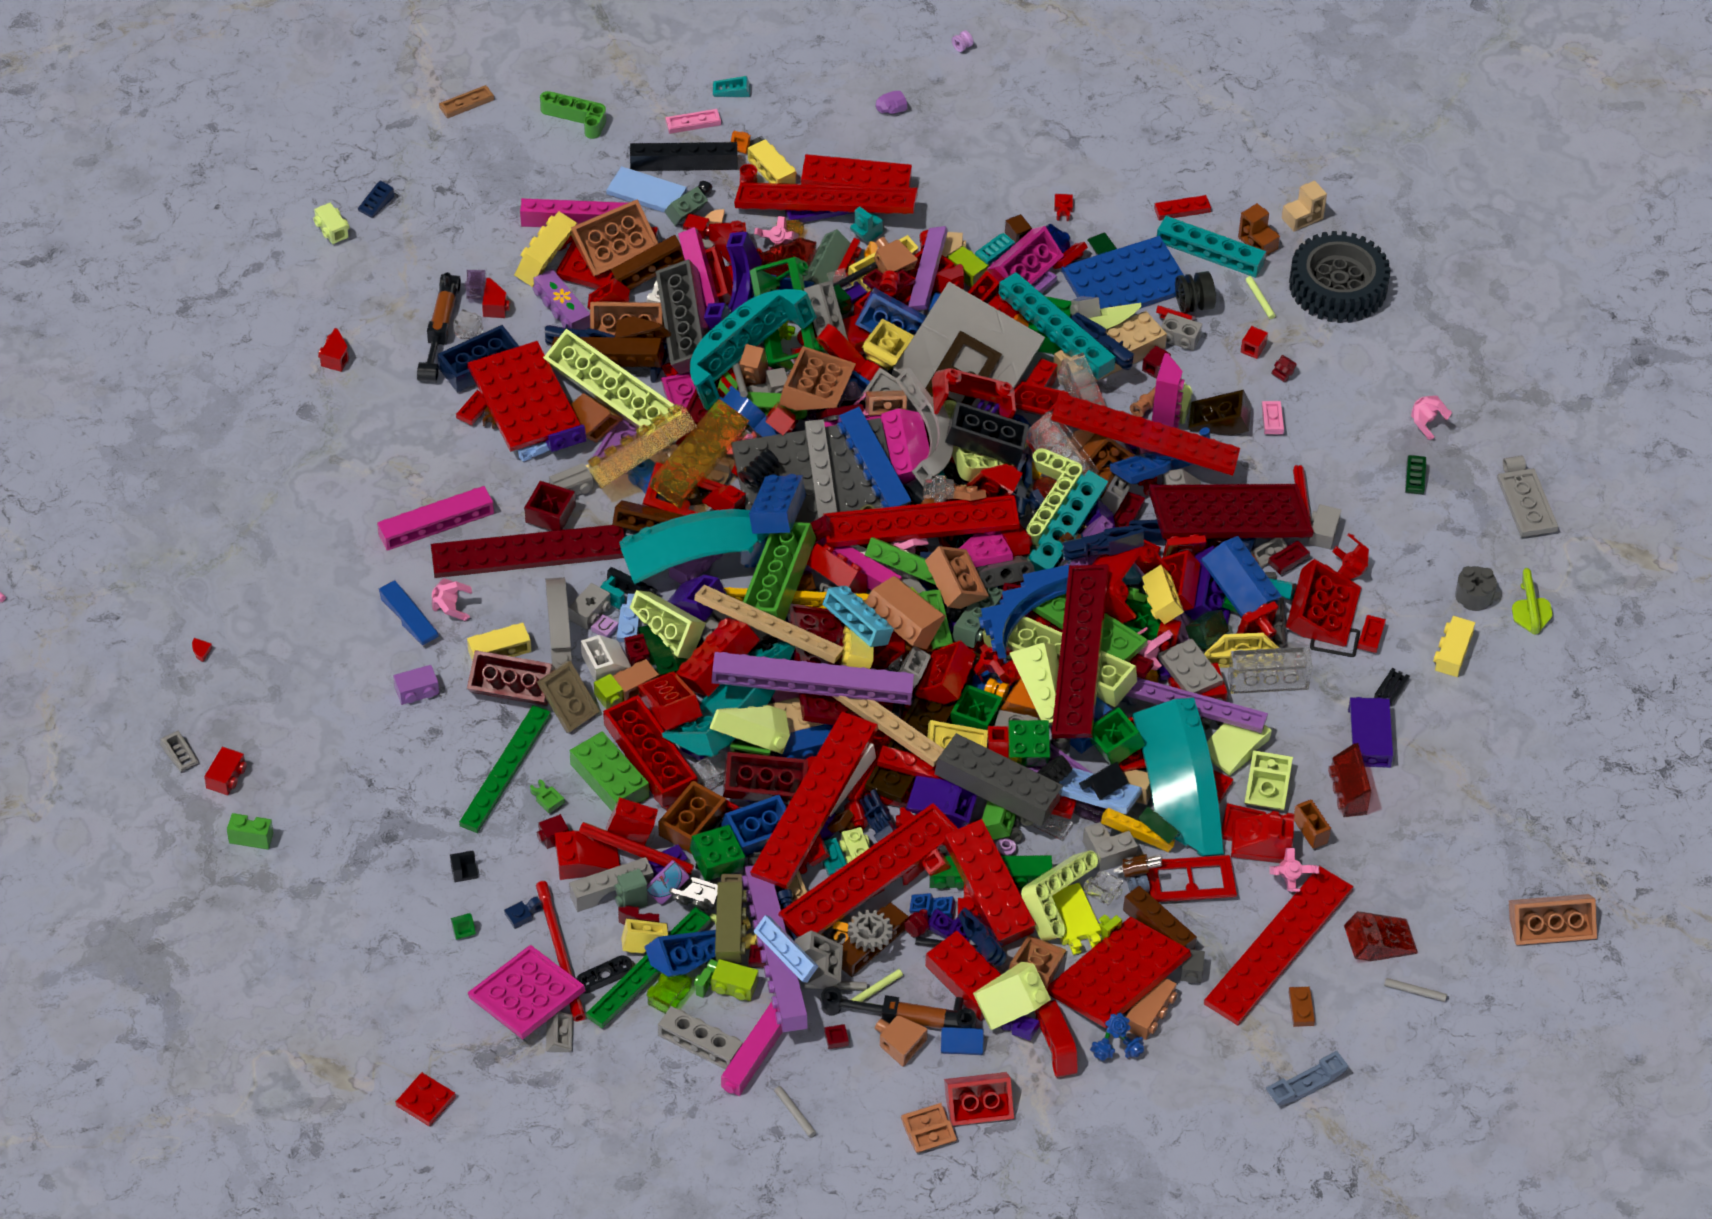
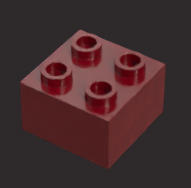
[524,481,576,531]

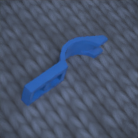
[719,386,780,437]

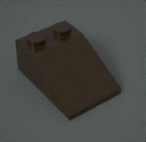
[1189,390,1252,435]

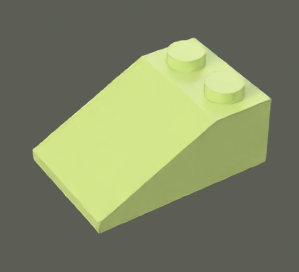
[973,962,1051,1030]

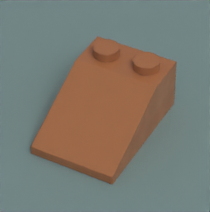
[1008,935,1066,990]

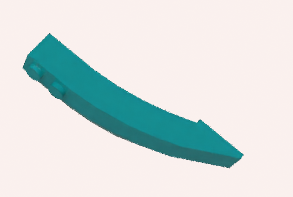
[619,509,769,584]
[662,642,796,757]
[1132,698,1224,857]

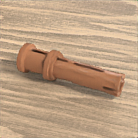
[1130,386,1156,417]

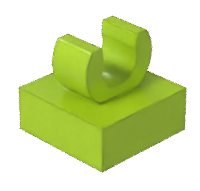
[1099,914,1122,939]

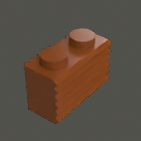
[1294,799,1331,849]

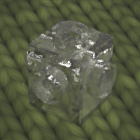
[923,475,954,503]

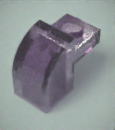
[465,270,486,299]

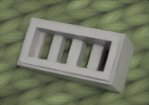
[160,730,198,772]

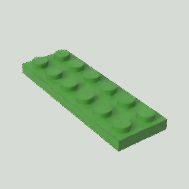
[1032,594,1148,662]

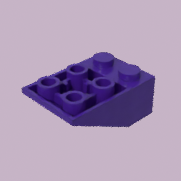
[668,575,727,621]
[906,776,977,829]

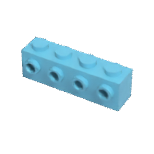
[823,586,894,647]

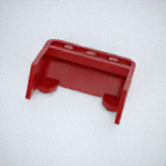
[932,368,1016,419]
[1092,543,1170,623]

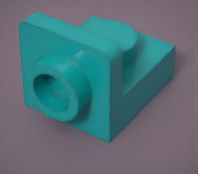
[600,576,625,609]

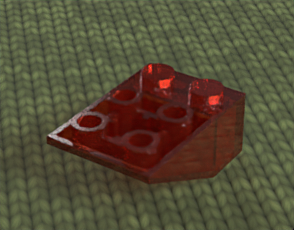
[1344,911,1418,961]

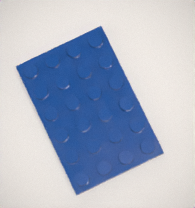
[1061,236,1185,318]

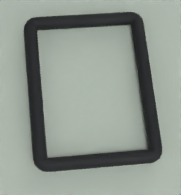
[1310,627,1360,657]

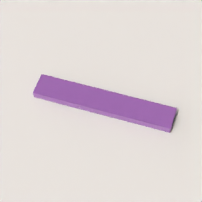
[908,226,948,310]

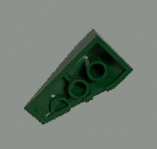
[638,625,688,677]

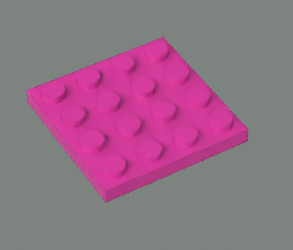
[468,945,586,1039]

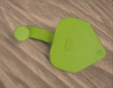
[1512,568,1552,635]

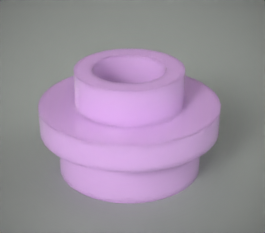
[996,838,1016,856]

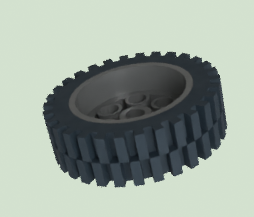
[1289,231,1391,323]

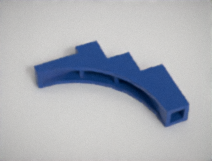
[979,564,1069,659]

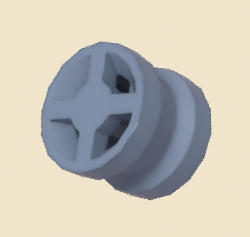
[1127,874,1150,893]

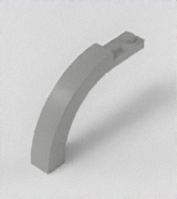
[895,367,953,486]
[545,577,572,669]

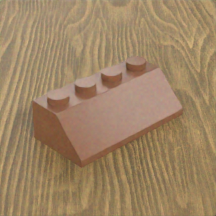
[590,301,665,340]
[865,576,946,650]
[1509,894,1597,945]

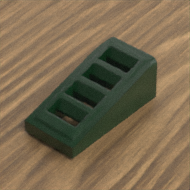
[1405,455,1426,495]

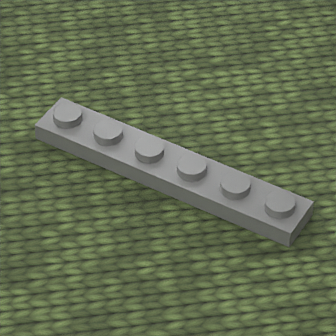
[805,419,837,518]

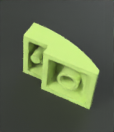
[1089,303,1141,329]
[1207,723,1272,776]
[1244,750,1293,811]

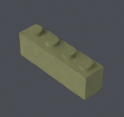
[715,882,747,963]

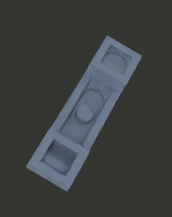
[1266,1051,1349,1105]

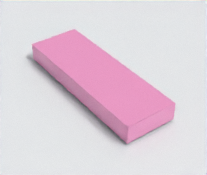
[665,109,721,134]

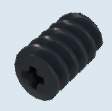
[738,448,781,488]

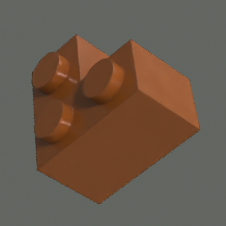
[1238,203,1280,256]
[1077,434,1135,474]

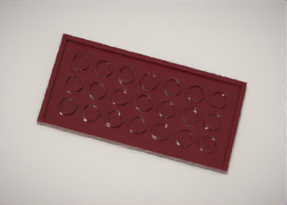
[1148,484,1314,539]
[787,603,879,732]

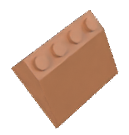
[570,199,658,277]
[779,346,856,410]

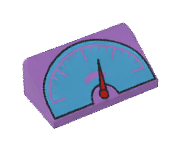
[647,860,690,905]

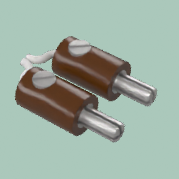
[1114,854,1162,878]

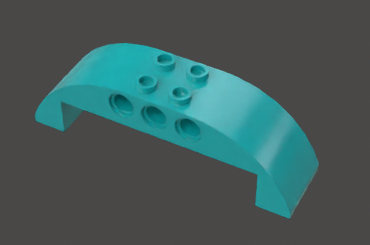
[690,289,817,410]

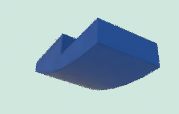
[909,893,955,918]

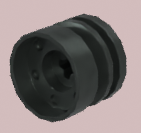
[1175,271,1216,313]

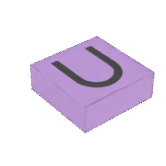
[591,614,619,638]

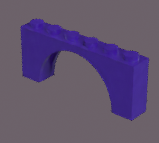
[704,232,762,330]

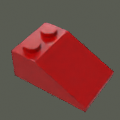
[554,831,620,880]

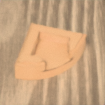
[705,209,725,224]

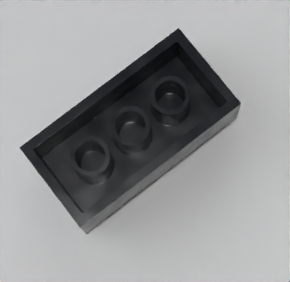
[945,402,1029,466]

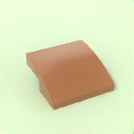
[900,1103,957,1153]

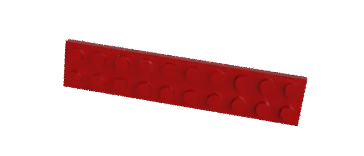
[734,182,918,214]
[1051,393,1241,476]
[823,495,1020,547]
[750,711,879,889]
[778,803,958,937]
[1204,865,1353,1026]

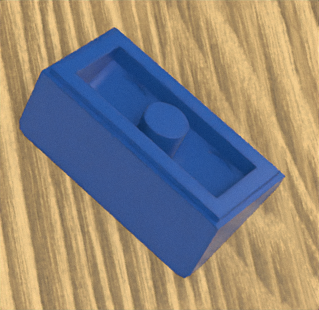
[941,1027,984,1055]

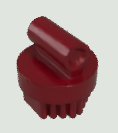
[1271,355,1297,383]
[904,909,929,938]

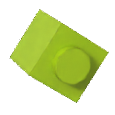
[594,674,624,709]

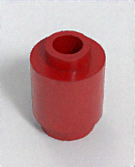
[844,801,868,831]

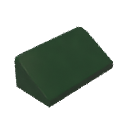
[1087,232,1117,255]
[1139,807,1181,843]

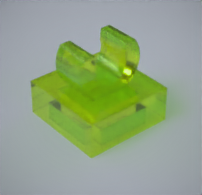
[778,320,795,341]

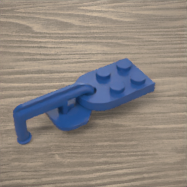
[1110,428,1210,484]

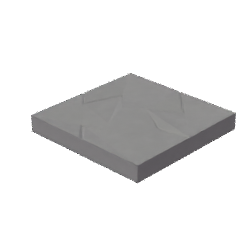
[892,282,1045,415]

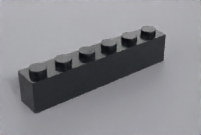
[630,142,738,171]

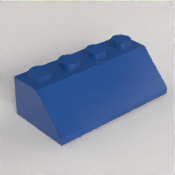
[855,288,927,336]
[1201,536,1281,617]

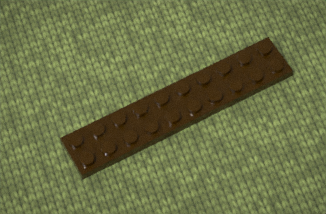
[865,651,981,803]

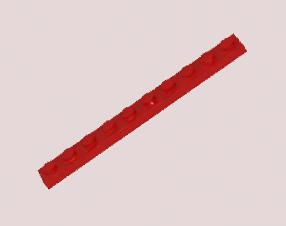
[877,745,1076,819]

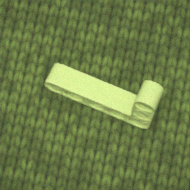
[943,400,1015,481]
[1027,448,1084,546]
[1021,850,1098,941]

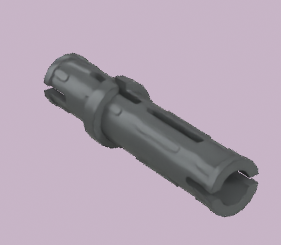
[1272,596,1286,647]

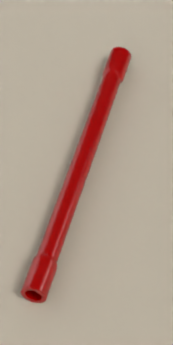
[536,881,586,1022]

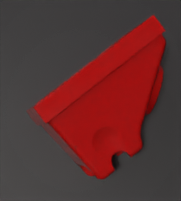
[1231,811,1295,863]

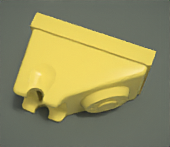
[863,318,914,371]

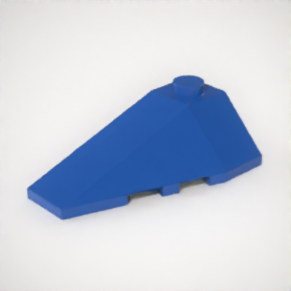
[644,930,716,977]

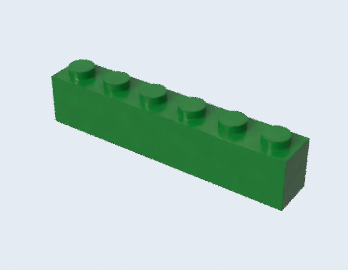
[929,855,1052,889]

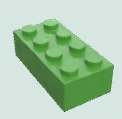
[569,731,649,812]

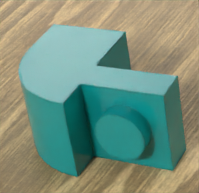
[850,207,883,242]

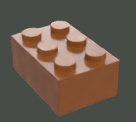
[658,781,727,854]

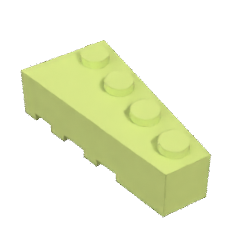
[630,590,706,659]
[1010,642,1059,726]

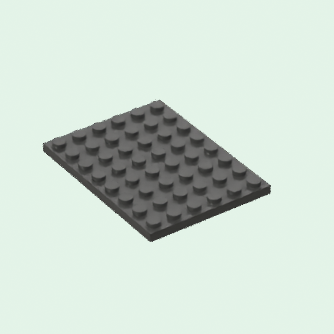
[731,418,891,538]

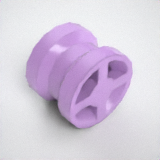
[952,30,973,52]

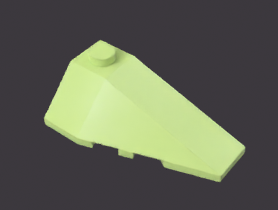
[710,705,790,754]

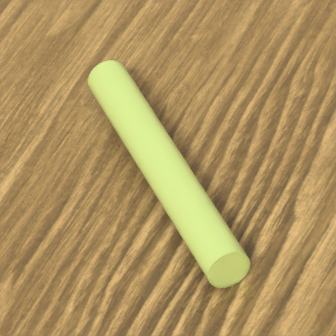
[1246,276,1276,319]
[850,969,903,1002]

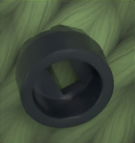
[698,181,713,196]

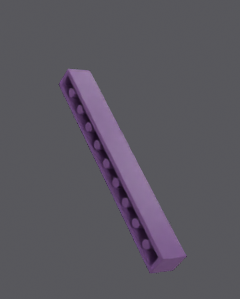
[712,652,914,705]
[742,865,808,1032]

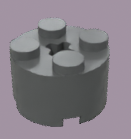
[1455,566,1497,611]

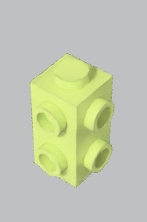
[313,202,349,244]
[839,827,870,864]

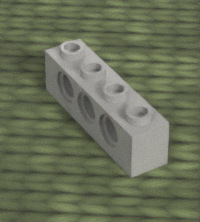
[804,281,848,354]
[658,1006,743,1069]

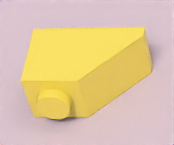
[621,919,668,953]

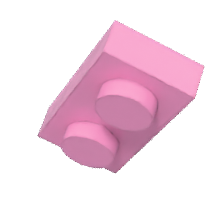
[1262,401,1284,434]

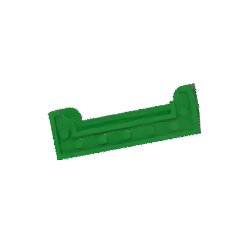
[750,257,825,375]

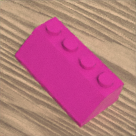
[987,226,1064,285]
[1152,353,1185,428]
[881,408,930,485]

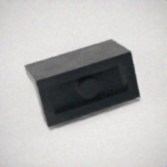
[1079,762,1129,800]

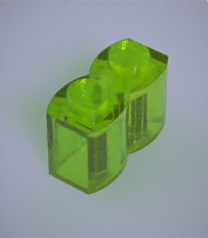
[646,973,692,1014]

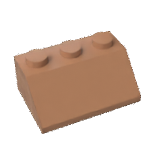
[925,546,989,609]

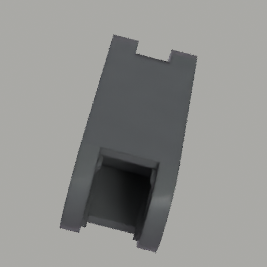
[976,556,1034,588]

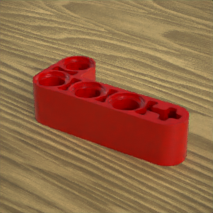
[816,324,882,382]
[1035,1000,1078,1078]

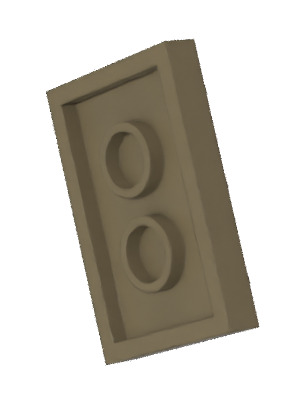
[537,661,600,733]

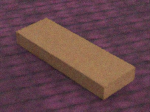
[439,85,494,118]

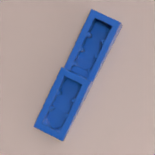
[379,580,439,645]

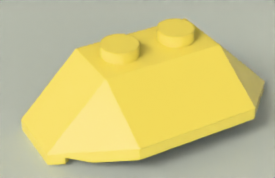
[1204,633,1283,668]

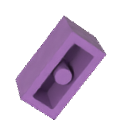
[393,665,439,705]

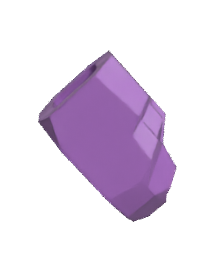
[875,91,907,114]

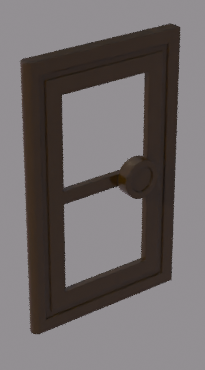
[925,331,1002,406]

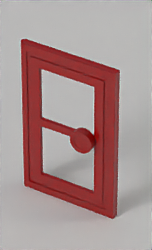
[642,462,727,515]
[1147,855,1237,902]

